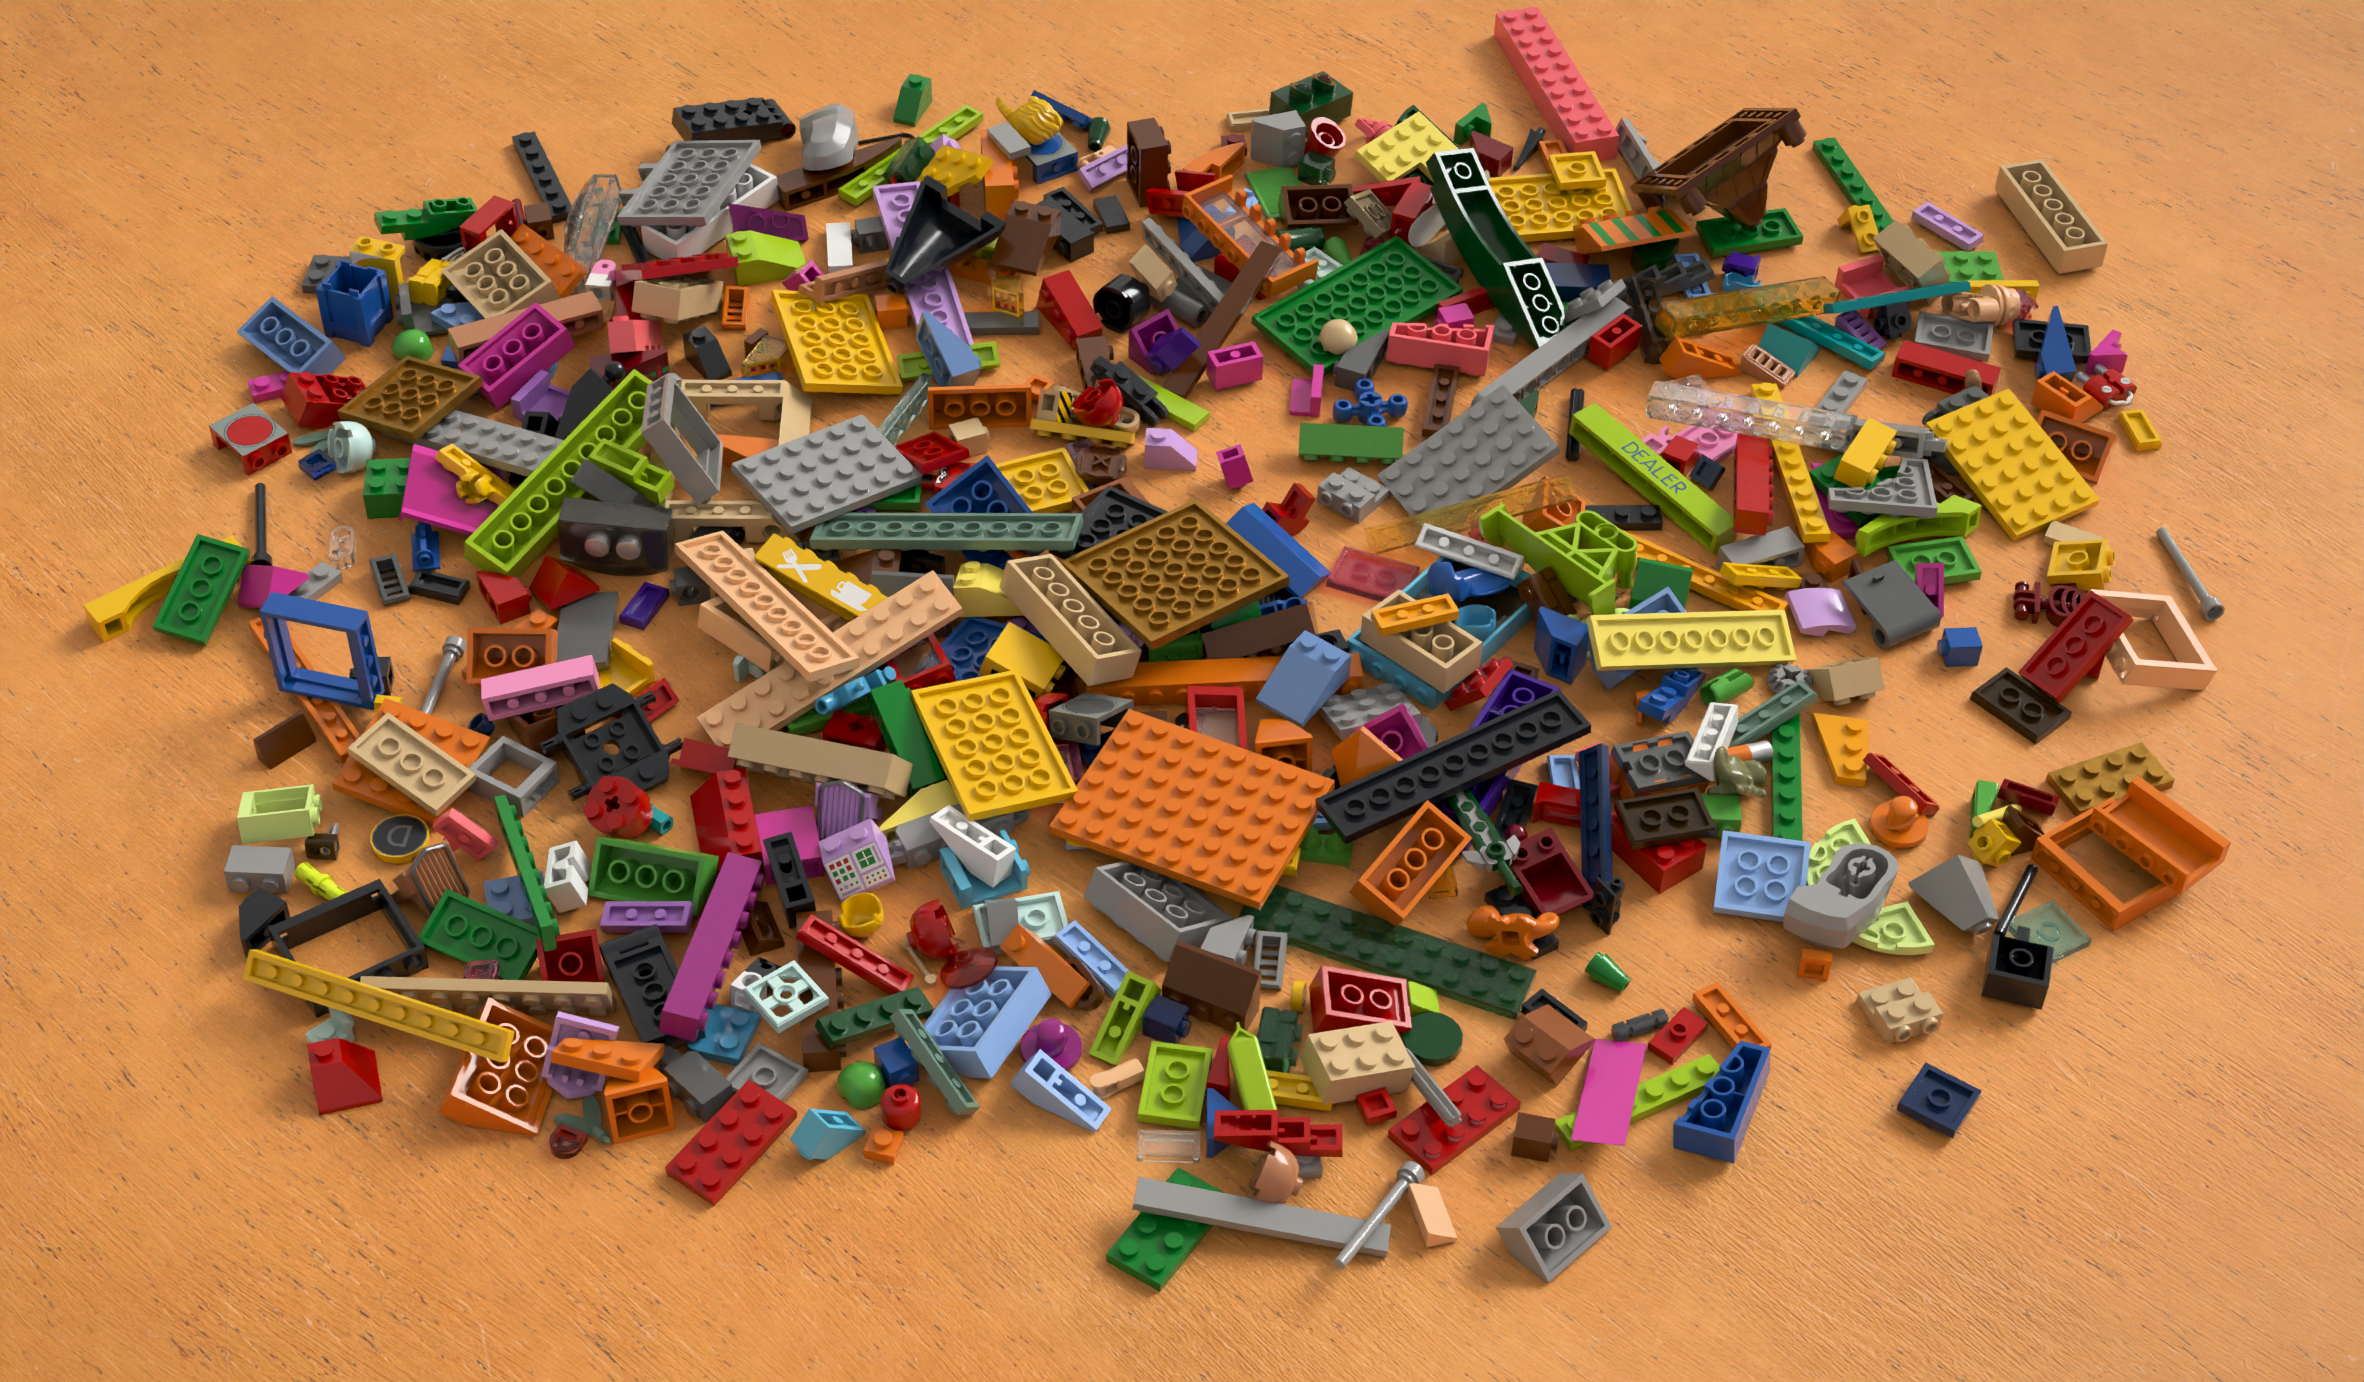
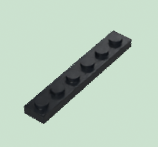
[512,131,575,224]

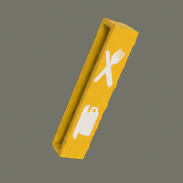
[754,533,889,622]

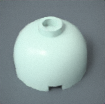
[327,421,376,473]

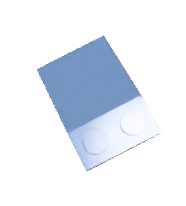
[915,311,981,387]
[1256,630,1351,728]

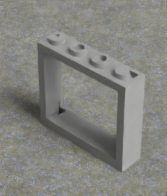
[641,373,723,505]

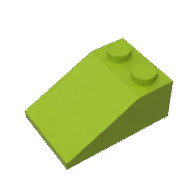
[725,230,806,286]

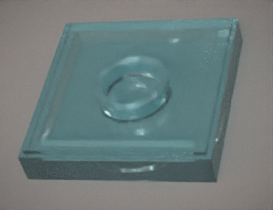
[2008,900,2092,963]

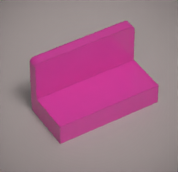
[1289,364,1324,417]

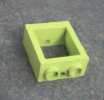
[237,784,322,844]

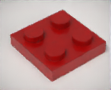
[1444,656,1514,711]

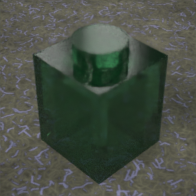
[1298,150,1336,185]

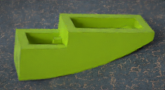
[588,438,675,505]

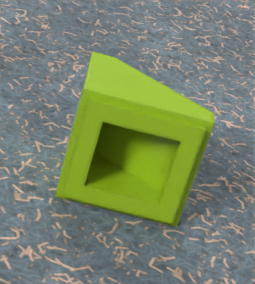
[1407,981,1440,1018]

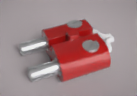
[2076,364,2137,409]

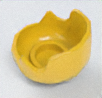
[838,892,884,938]

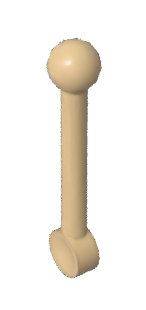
[901,939,937,987]

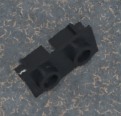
[1590,877,1625,935]

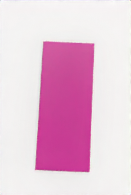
[1571,1039,1647,1146]

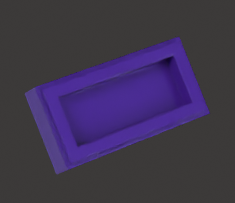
[619,582,670,631]

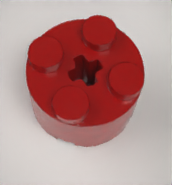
[583,776,653,840]

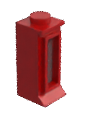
[1532,782,1581,828]

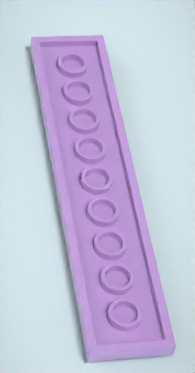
[873,181,974,345]

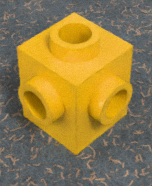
[1967,819,2022,867]

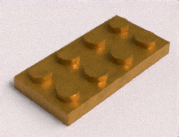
[2046,742,2175,817]

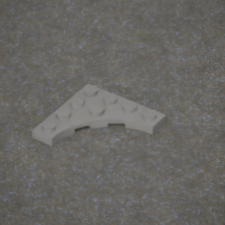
[1827,457,1938,519]

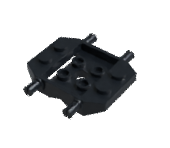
[540,683,683,802]

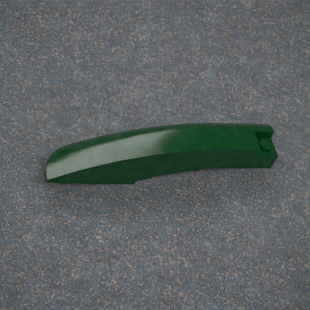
[1426,148,1565,350]

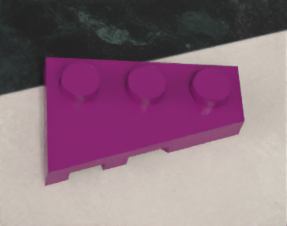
[728,203,809,241]

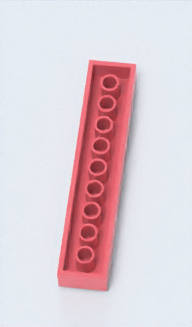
[1494,7,1619,161]

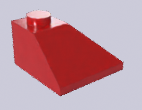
[307,1038,383,1115]

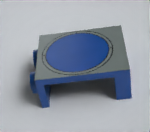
[1025,132,1078,185]

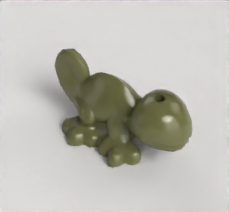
[1707,746,1766,798]

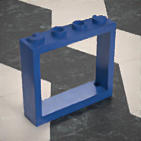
[259,592,385,710]

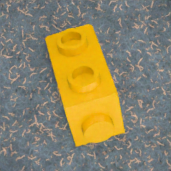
[1837,205,1879,254]

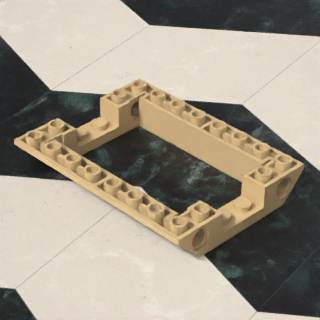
[640,380,812,543]

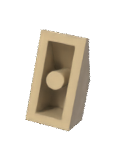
[1129,244,1177,302]

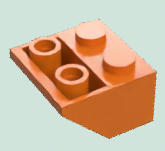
[2031,371,2104,423]

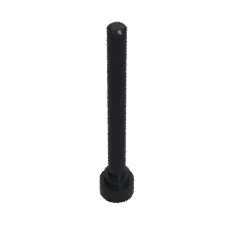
[250,483,273,566]

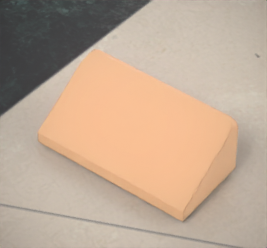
[1407,1183,1458,1247]

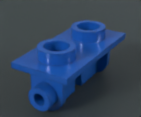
[411,521,440,572]

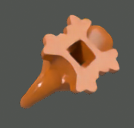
[1466,905,1560,961]

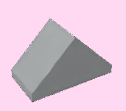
[984,898,1019,950]

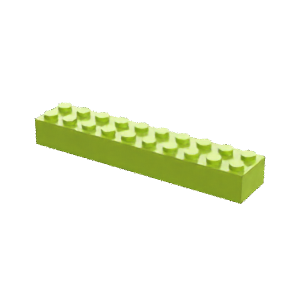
[464,369,652,577]

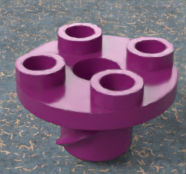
[1021,1018,1082,1071]

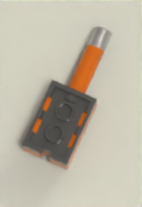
[1609,731,1773,799]

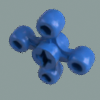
[1333,379,1408,427]

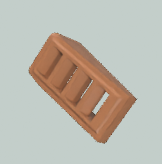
[1740,344,1796,389]

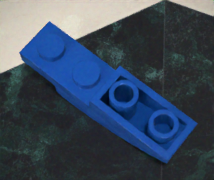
[1637,667,1706,724]

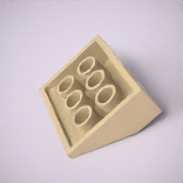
[441,229,561,319]

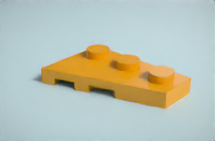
[1811,712,1869,788]

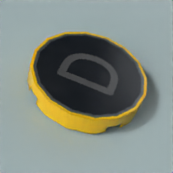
[370,814,430,864]

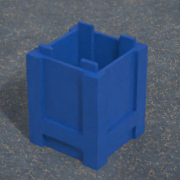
[315,260,394,347]

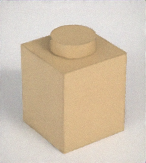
[949,417,990,457]

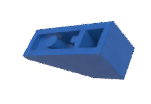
[2034,306,2076,382]

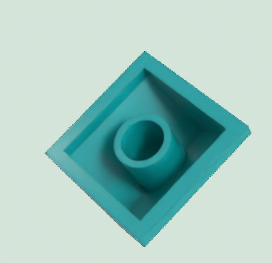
[1758,323,1820,378]

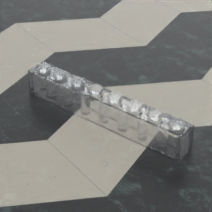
[1646,381,1857,452]

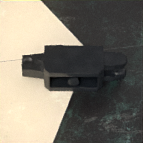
[1090,356,1169,427]

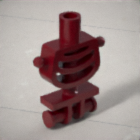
[2013,581,2084,627]

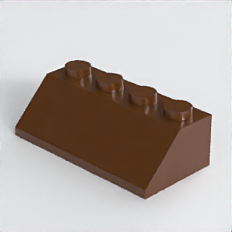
[1201,601,1319,659]

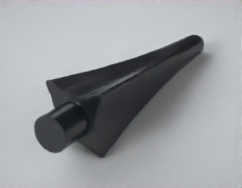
[1514,127,1546,171]

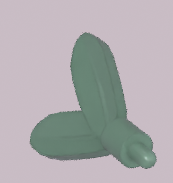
[293,428,335,462]
[554,1095,611,1144]

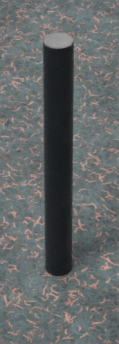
[1993,864,2038,936]

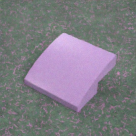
[1785,588,1856,637]

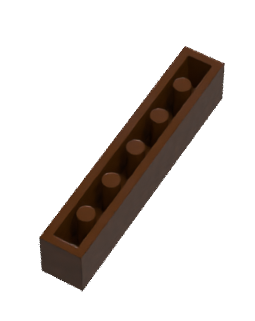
[796,910,847,1072]

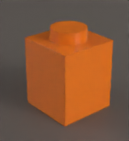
[875,294,912,330]

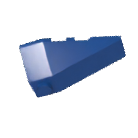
[1177,205,1235,262]

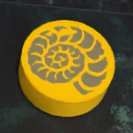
[1290,980,1307,1012]

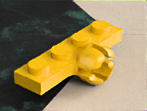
[435,444,516,506]

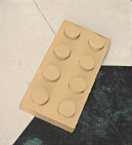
[348,712,476,817]

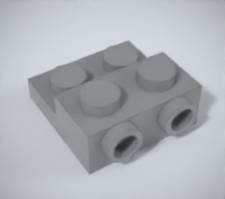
[1317,467,1390,524]

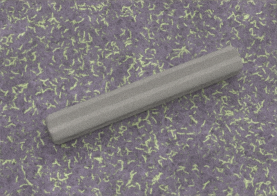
[1406,1048,1462,1127]

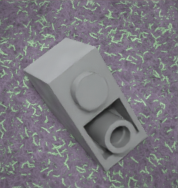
[1200,915,1257,965]

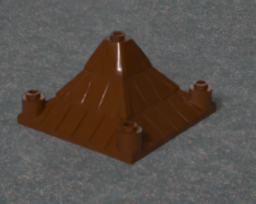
[1629,108,1807,229]

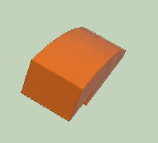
[1183,142,1245,180]

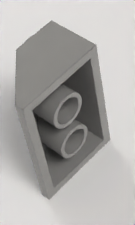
[1496,1173,1612,1282]

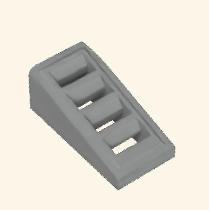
[1253,930,1288,990]

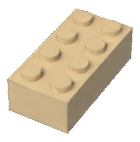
[632,274,723,324]
[1360,589,1483,693]

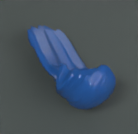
[1427,562,1510,603]

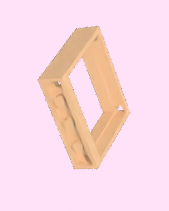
[697,583,847,673]
[2087,589,2217,690]

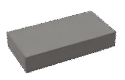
[987,122,1031,160]

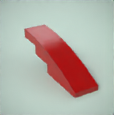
[1214,1110,1343,1157]

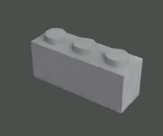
[1716,526,1805,571]

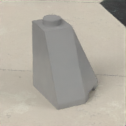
[1908,855,1999,935]

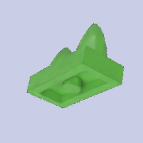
[1299,825,1353,867]

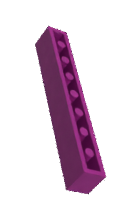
[659,852,765,1042]

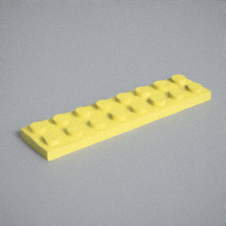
[1586,610,1797,671]

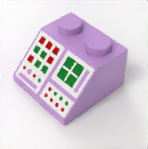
[818,818,896,903]

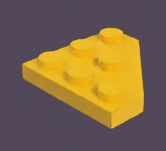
[915,145,994,197]

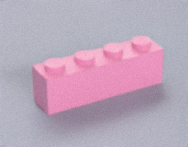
[481,655,600,721]

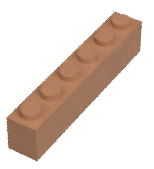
[448,291,604,364]

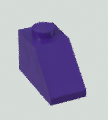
[1144,327,1201,375]

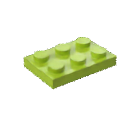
[1138,1041,1213,1129]

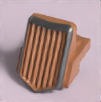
[391,839,470,919]

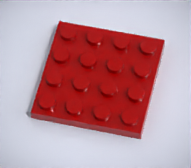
[614,252,739,281]

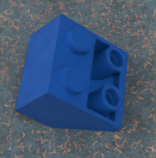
[1533,606,1589,685]

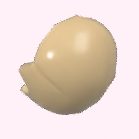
[1318,319,1358,355]

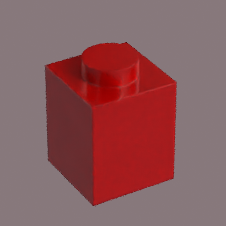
[1662,435,1699,477]

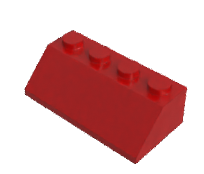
[690,767,764,882]

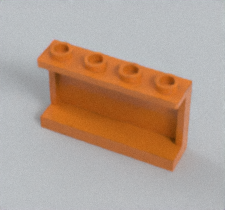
[2088,776,2231,895]

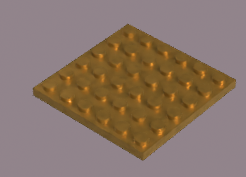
[1061,499,1290,650]

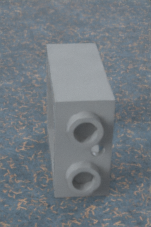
[468,736,560,817]

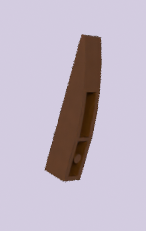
[776,136,902,212]

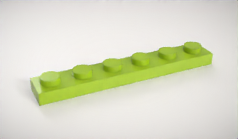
[1554,1054,1720,1151]

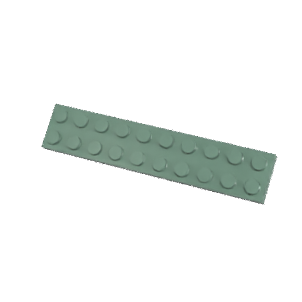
[809,513,1083,552]

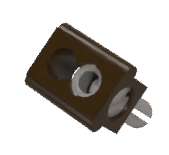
[305,823,340,860]

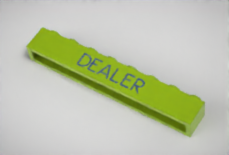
[1569,403,1737,554]

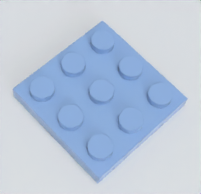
[1713,830,1811,922]

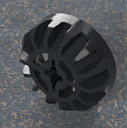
[412,225,463,261]

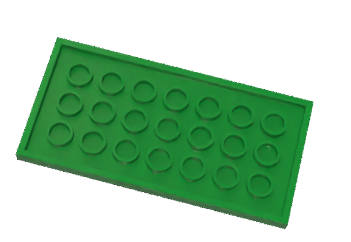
[1251,236,1464,376]

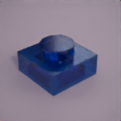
[298,449,337,481]

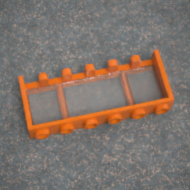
[1182,174,1319,300]

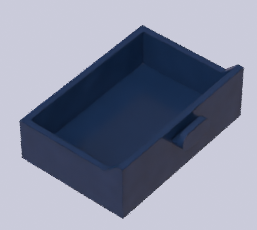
[1545,263,1611,302]

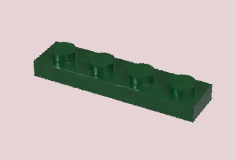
[815,986,934,1049]

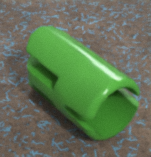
[1700,667,1754,706]

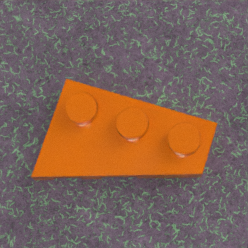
[551,1038,665,1082]

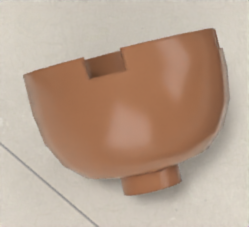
[1245,1141,1303,1204]

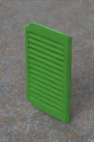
[1244,167,1301,221]

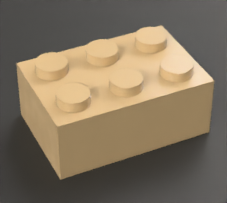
[1873,220,1951,305]
[1300,1021,1415,1105]

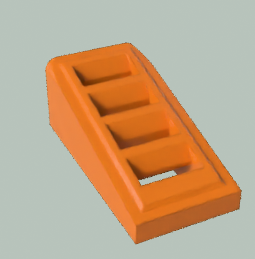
[721,286,750,330]

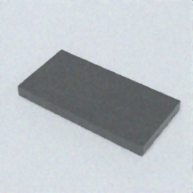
[557,591,619,670]

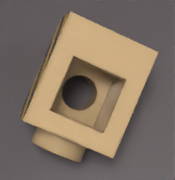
[1036,385,1073,424]

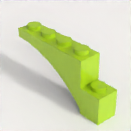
[1855,495,1982,557]

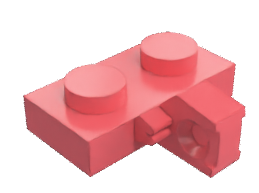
[432,808,499,861]

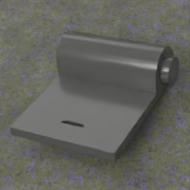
[1149,263,1232,328]
[1843,560,1941,650]

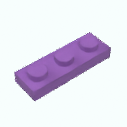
[600,901,694,933]

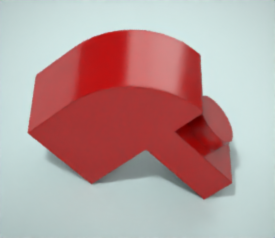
[1262,483,1316,537]

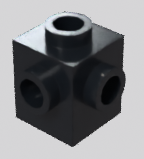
[1873,302,1911,339]

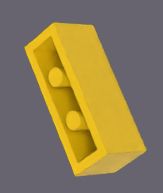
[1833,418,1897,489]

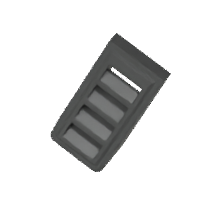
[369,553,410,606]

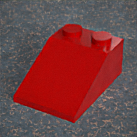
[1309,965,1412,1033]

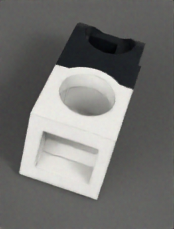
[730,957,781,1013]

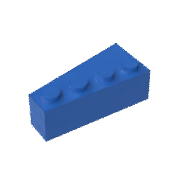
[1673,1040,1770,1164]

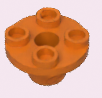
[1870,796,1929,850]

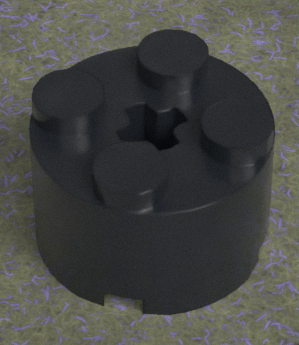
[1093,274,1150,332]

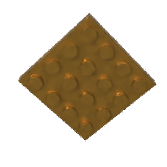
[338,356,484,441]

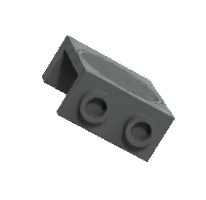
[1049,692,1134,746]

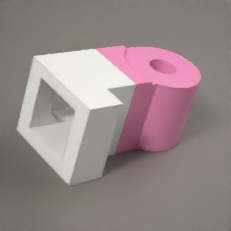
[585,260,616,305]

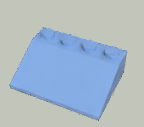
[908,965,1052,1079]

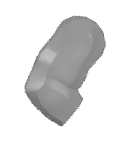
[799,103,859,171]
[1783,843,1899,949]

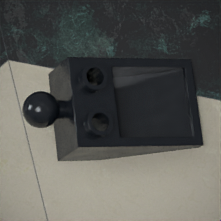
[555,361,626,440]

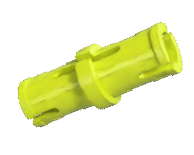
[294,862,348,901]

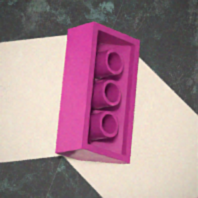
[458,302,575,410]

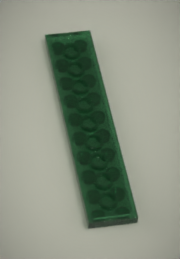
[1238,885,1537,1020]

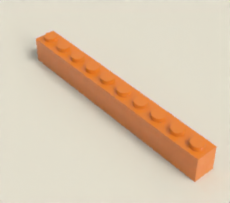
[1084,653,1363,706]

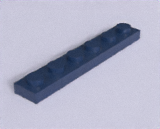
[1579,743,1613,911]

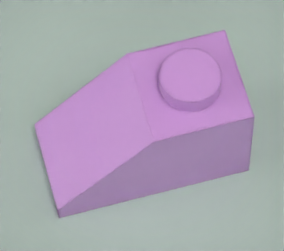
[1145,428,1197,471]

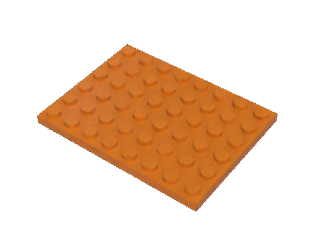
[1049,709,1335,910]

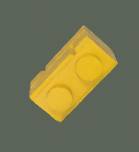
[407,259,452,306]

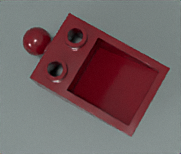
[1505,824,1594,917]

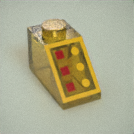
[986,276,1024,317]
[741,335,794,377]

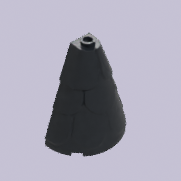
[885,175,1006,294]

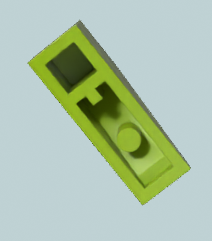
[1088,971,1162,1066]

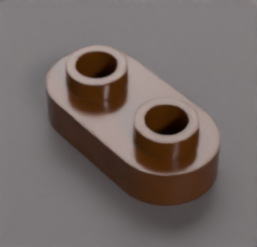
[1065,958,1105,1011]

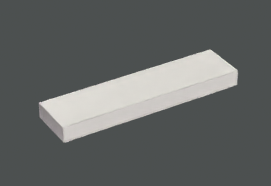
[826,222,853,273]

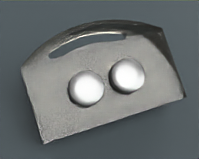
[558,498,674,576]

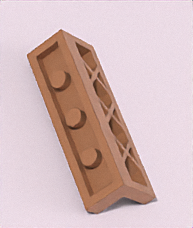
[798,260,888,303]

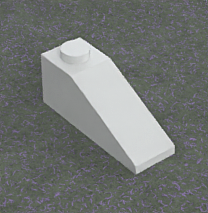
[929,805,1016,888]

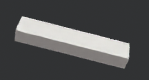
[1414,523,1525,581]
[1685,702,1738,781]

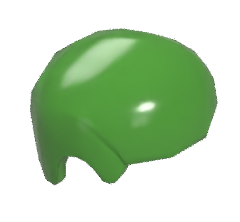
[391,329,434,361]
[837,1061,886,1109]

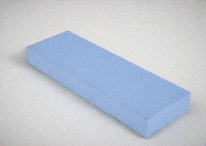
[1052,920,1130,999]

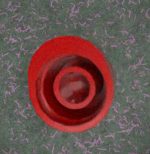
[1304,117,1346,167]

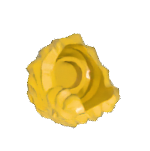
[995,96,1064,145]

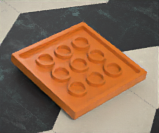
[333,698,490,827]

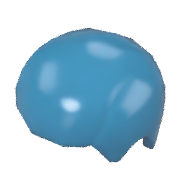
[1722,272,1762,303]
[1455,605,1496,641]

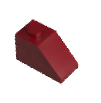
[1470,131,1514,178]

